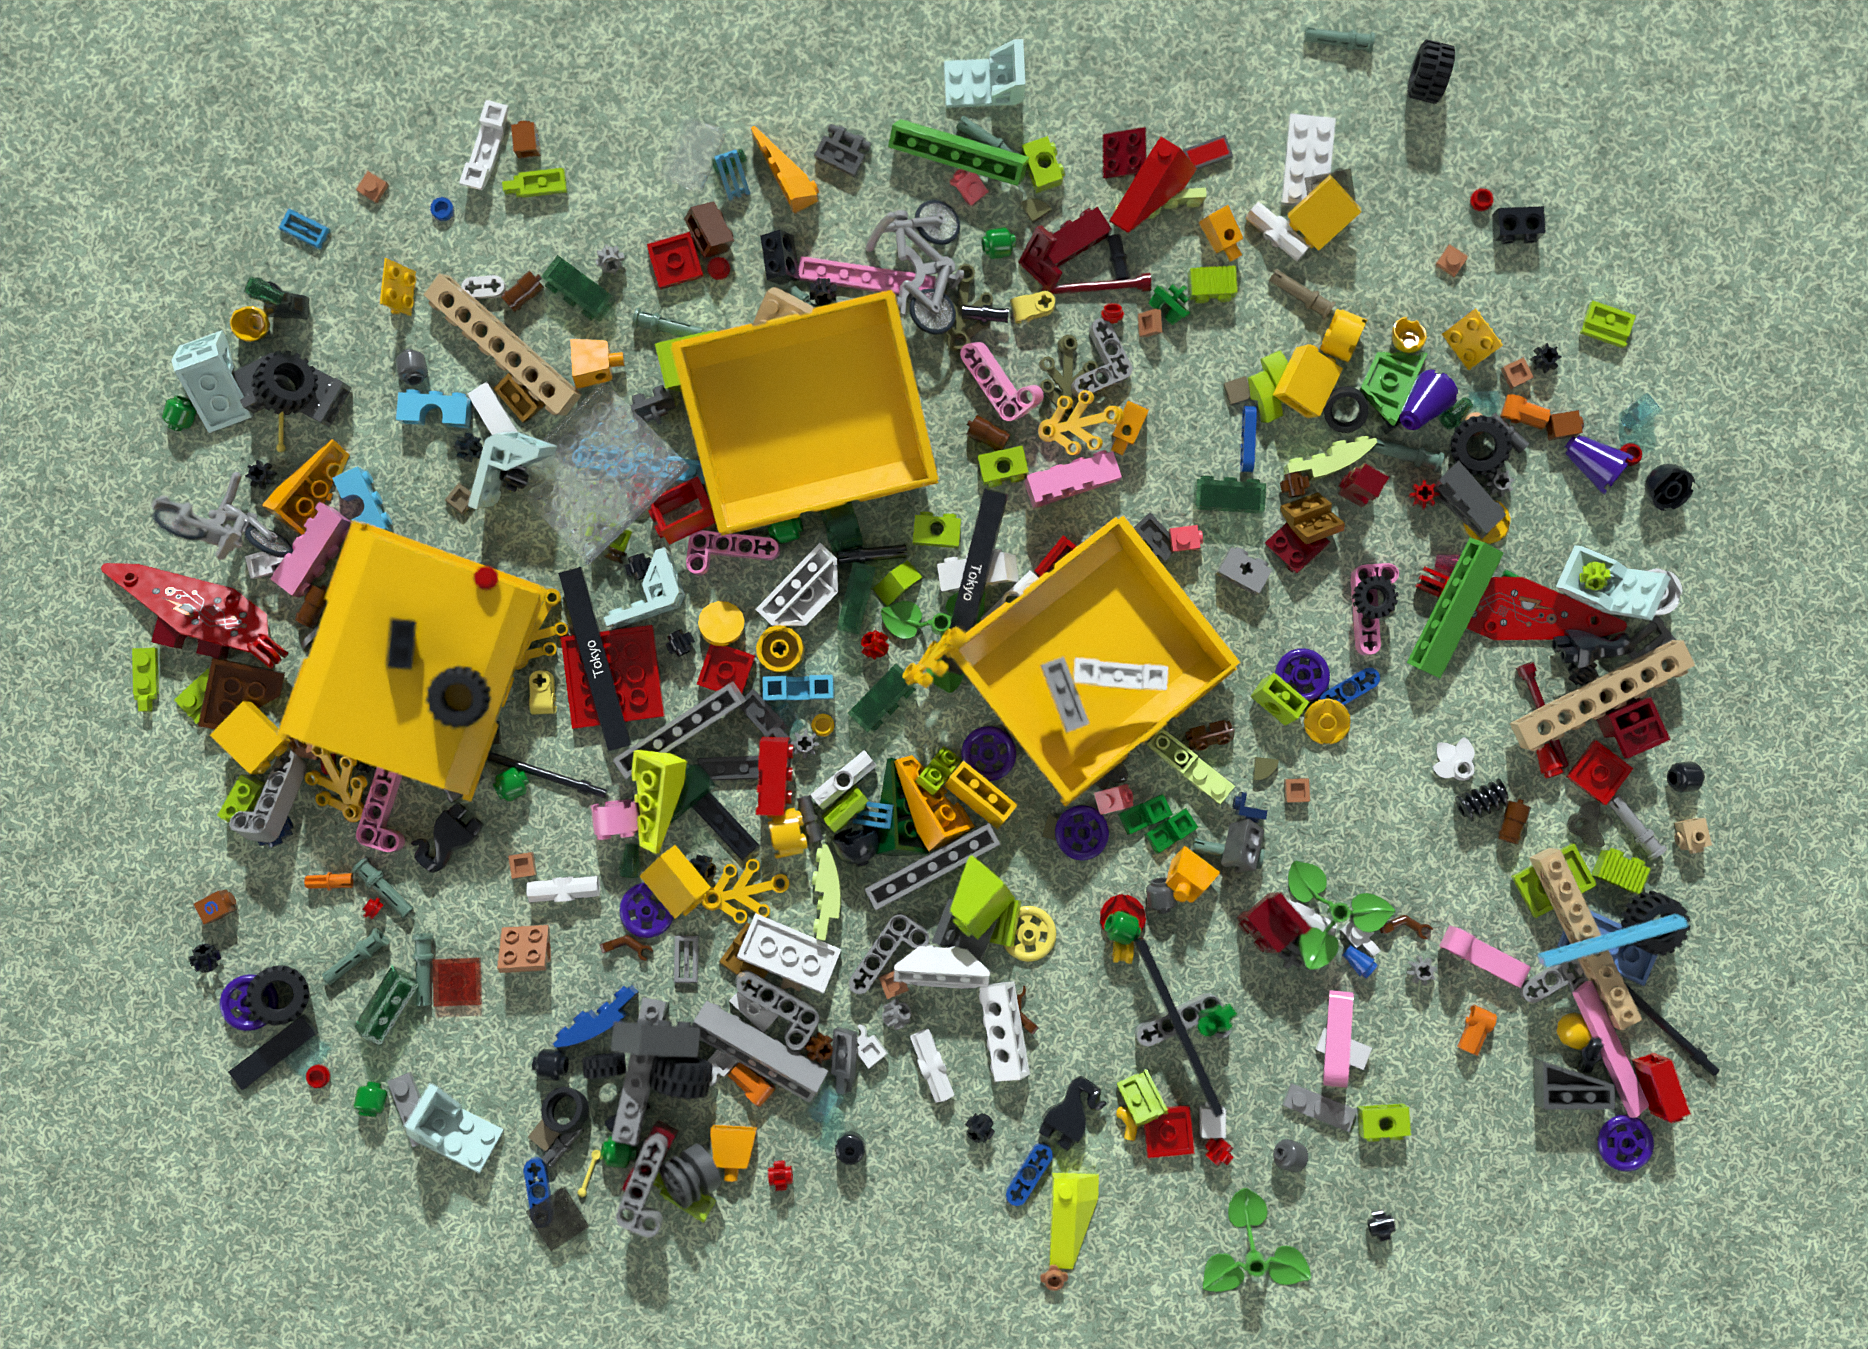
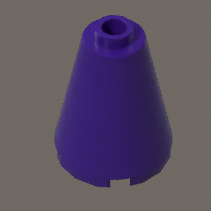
[1399,369,1458,430]
[1564,435,1634,495]

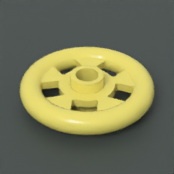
[1003,906,1056,962]

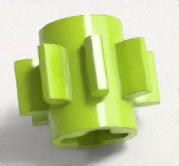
[1579,562,1611,590]

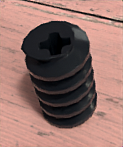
[1455,778,1509,822]

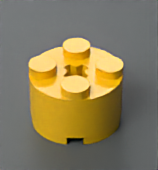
[1319,309,1368,363]
[756,625,805,674]
[767,808,808,859]

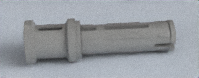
[1608,794,1667,861]

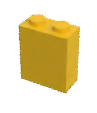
[1288,175,1362,251]
[1273,344,1343,418]
[210,701,291,774]
[640,845,711,919]

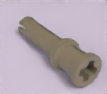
[1269,269,1336,320]

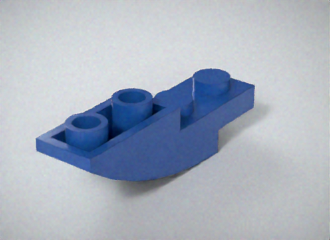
[553,985,638,1047]

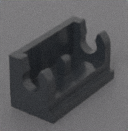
[385,617,416,669]

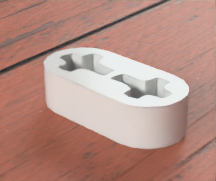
[461,275,506,299]

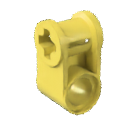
[1010,291,1055,324]
[529,670,557,715]

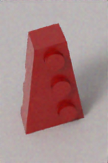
[755,737,794,816]

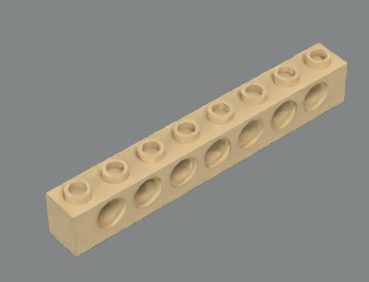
[423,273,583,416]
[1509,640,1695,751]
[1529,848,1642,1030]

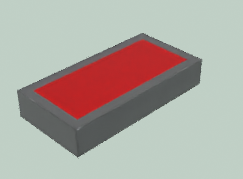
[1183,135,1233,170]

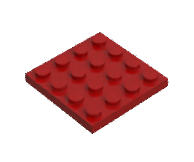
[560,625,665,729]

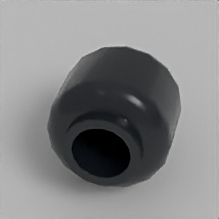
[1667,761,1705,793]
[532,1049,569,1081]
[835,1131,866,1165]

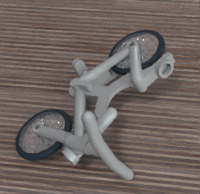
[865,200,964,335]
[151,472,293,560]

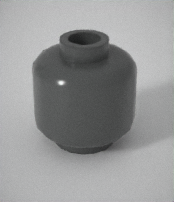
[395,349,428,385]
[1146,877,1178,914]
[1273,1139,1308,1173]

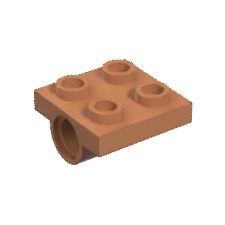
[497,925,551,973]

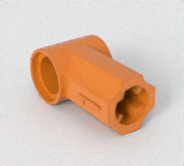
[1500,394,1551,430]
[1457,1005,1497,1056]
[727,1062,776,1107]

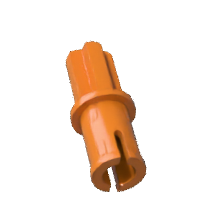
[304,872,354,891]

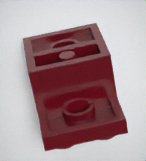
[1596,681,1671,759]
[1236,892,1312,953]

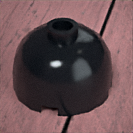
[1644,464,1695,511]
[832,825,879,867]

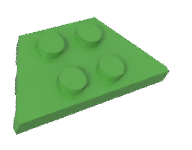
[1359,352,1428,426]

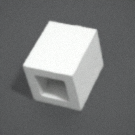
[1199,1101,1226,1138]

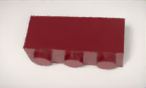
[1048,207,1112,267]

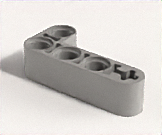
[229,750,307,843]
[849,913,929,994]
[735,970,819,1050]
[1135,993,1232,1046]
[616,1134,668,1237]

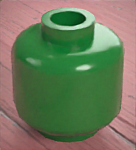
[981,227,1016,259]
[162,395,197,432]
[768,517,804,544]
[493,768,529,802]
[1104,911,1141,945]
[353,1082,388,1118]
[600,1136,636,1168]

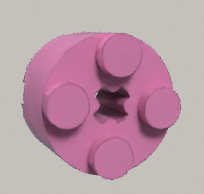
[591,799,640,840]

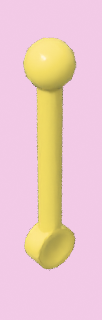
[276,412,286,452]
[577,1150,601,1197]

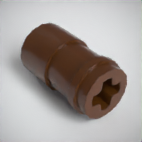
[501,270,545,312]
[966,415,1011,451]
[294,584,328,629]
[1498,799,1531,845]

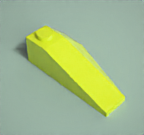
[632,750,687,854]
[1049,1173,1099,1269]

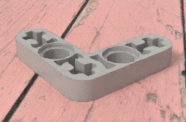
[1071,318,1132,398]
[1520,959,1588,1003]

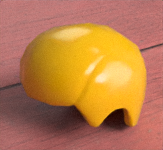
[230,306,270,342]
[1391,317,1427,353]
[1557,1012,1592,1050]

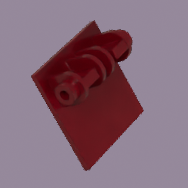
[1103,127,1147,178]
[1264,522,1331,573]

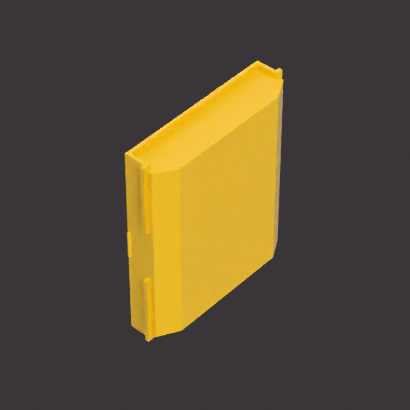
[671,290,939,536]
[945,515,1240,807]
[276,520,547,802]

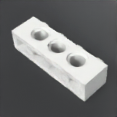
[979,981,1030,1081]

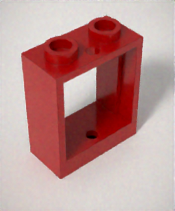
[648,476,716,545]
[1632,1053,1691,1123]

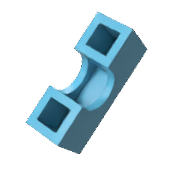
[396,389,472,428]
[332,466,392,532]
[763,675,835,701]

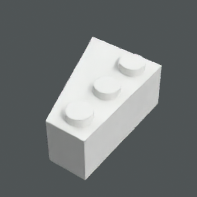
[937,549,1019,592]

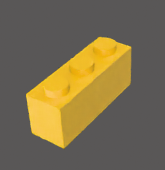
[944,761,1018,830]

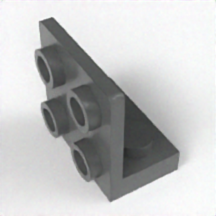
[233,352,294,413]
[299,368,352,428]
[932,898,998,961]

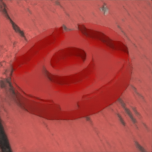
[1100,894,1146,933]

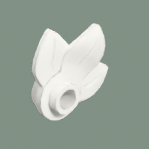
[1433,737,1475,781]

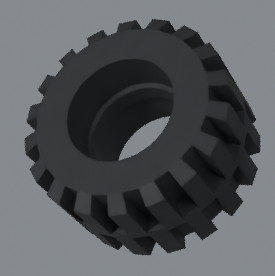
[1407,39,1455,104]
[251,350,318,415]
[1450,415,1512,475]
[426,666,491,729]
[1621,891,1690,956]
[246,965,310,1026]
[649,1056,713,1099]

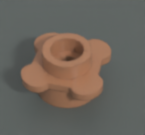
[1040,1265,1068,1291]

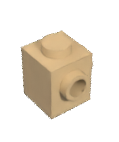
[1674,818,1712,854]

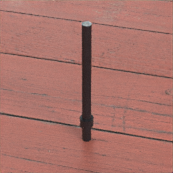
[487,751,608,799]
[1624,982,1720,1076]

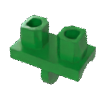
[1149,284,1190,325]
[1197,1003,1238,1037]

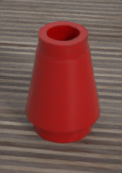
[1536,743,1564,779]

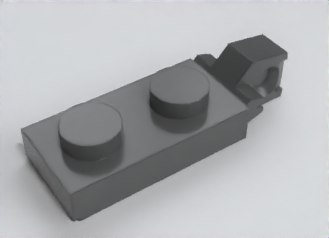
[739,688,792,742]
[831,1027,858,1095]

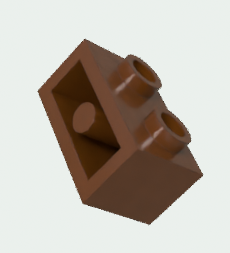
[684,201,734,258]

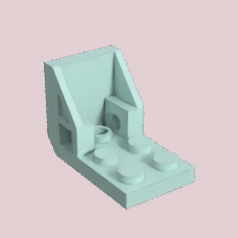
[944,39,1025,108]
[172,330,253,433]
[468,431,557,509]
[1556,545,1671,620]
[604,547,685,630]
[404,1083,504,1174]

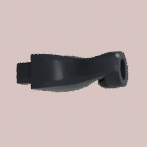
[247,281,310,320]
[1552,629,1631,669]
[411,803,484,873]
[1039,1076,1107,1151]

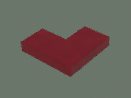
[1018,225,1063,292]

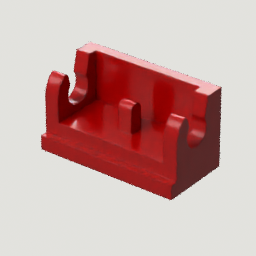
[1033,535,1077,578]

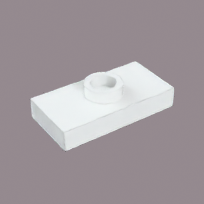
[729,983,779,1033]

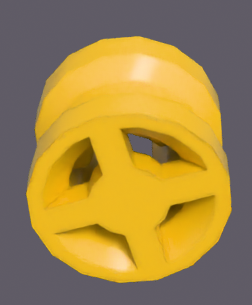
[1112,941,1134,964]

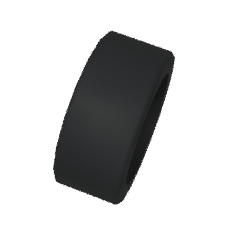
[1323,386,1369,433]
[541,1086,589,1134]

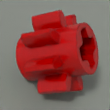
[1408,480,1439,510]
[861,630,889,660]
[1205,1138,1234,1167]
[768,1160,793,1191]

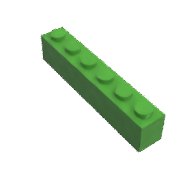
[888,119,1029,186]
[1407,538,1504,679]

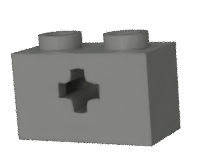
[1216,547,1272,596]

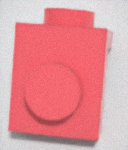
[949,169,989,206]
[1169,525,1203,552]
[1094,784,1133,815]

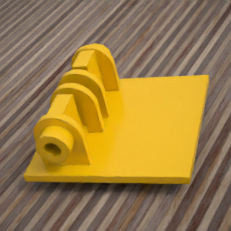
[379,258,416,316]
[1442,308,1503,371]

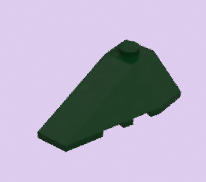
[876,758,929,856]

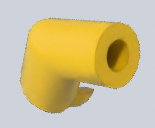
[1116,1106,1138,1141]

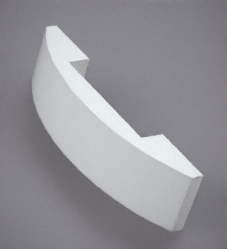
[459,100,509,190]
[468,382,518,435]
[1073,658,1168,690]

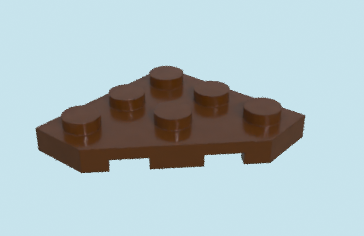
[198,658,286,729]

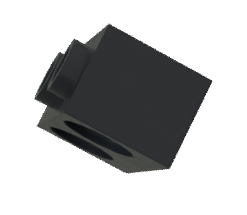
[1492,206,1546,244]
[760,230,800,285]

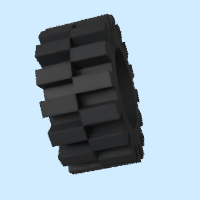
[1352,576,1399,619]
[582,1052,627,1079]

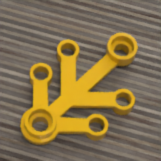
[1038,390,1124,455]
[516,588,568,669]
[902,627,967,688]
[305,745,367,822]
[702,858,790,923]

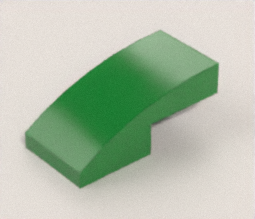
[1118,794,1173,835]
[1144,808,1199,854]

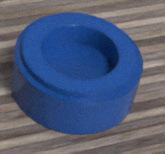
[430,197,454,221]

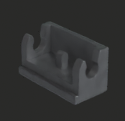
[1221,819,1264,872]

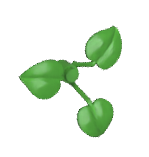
[881,592,986,693]
[1288,861,1395,969]
[1203,1188,1311,1292]

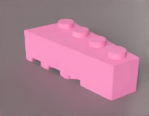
[1025,450,1122,509]
[271,502,352,598]

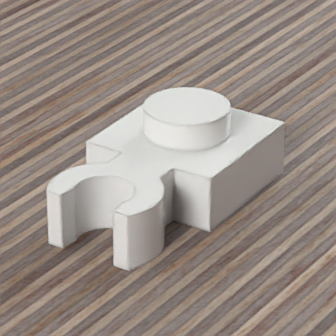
[857,1024,888,1068]
[708,1050,739,1086]

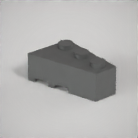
[1433,461,1506,539]
[1534,1058,1615,1110]

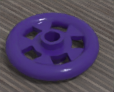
[1275,648,1330,703]
[961,726,1017,781]
[1055,805,1109,861]
[619,882,674,938]
[219,974,278,1031]
[1597,1115,1654,1172]

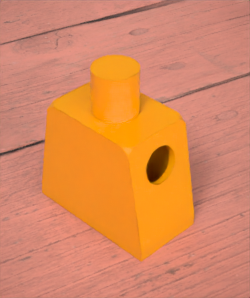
[1198,205,1243,262]
[570,339,625,389]
[1111,401,1149,456]
[1166,846,1220,903]
[710,1124,757,1182]

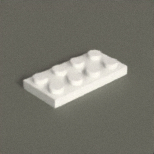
[1281,114,1336,206]
[736,913,841,994]

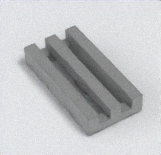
[674,935,699,983]

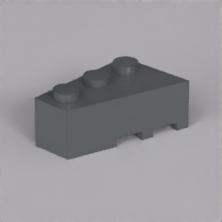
[611,1019,700,1057]

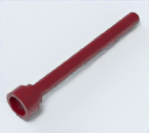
[1041,273,1152,294]
[1516,662,1568,768]

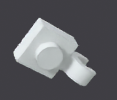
[245,552,283,579]
[1340,919,1381,957]

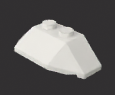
[755,543,838,626]
[894,945,990,989]

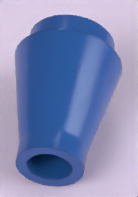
[1342,945,1378,979]

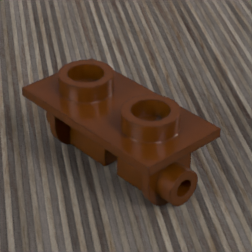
[1185,719,1235,751]

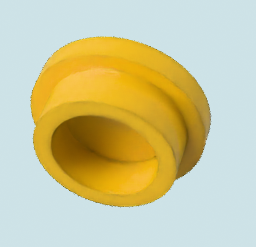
[811,714,835,737]

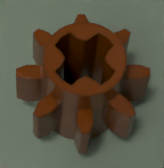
[1280,471,1310,498]
[804,1032,833,1064]

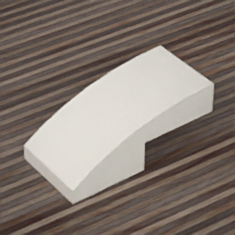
[1316,1028,1372,1070]

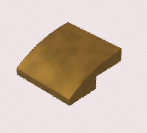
[493,371,555,423]
[1280,492,1345,545]
[719,922,769,989]

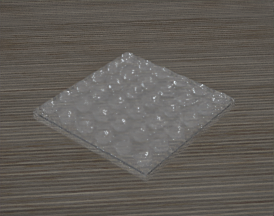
[517,382,690,565]

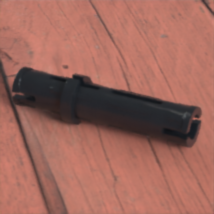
[836,544,907,565]

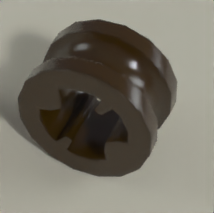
[604,546,627,565]

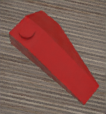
[1109,136,1197,233]

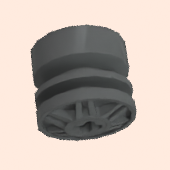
[660,1144,721,1209]

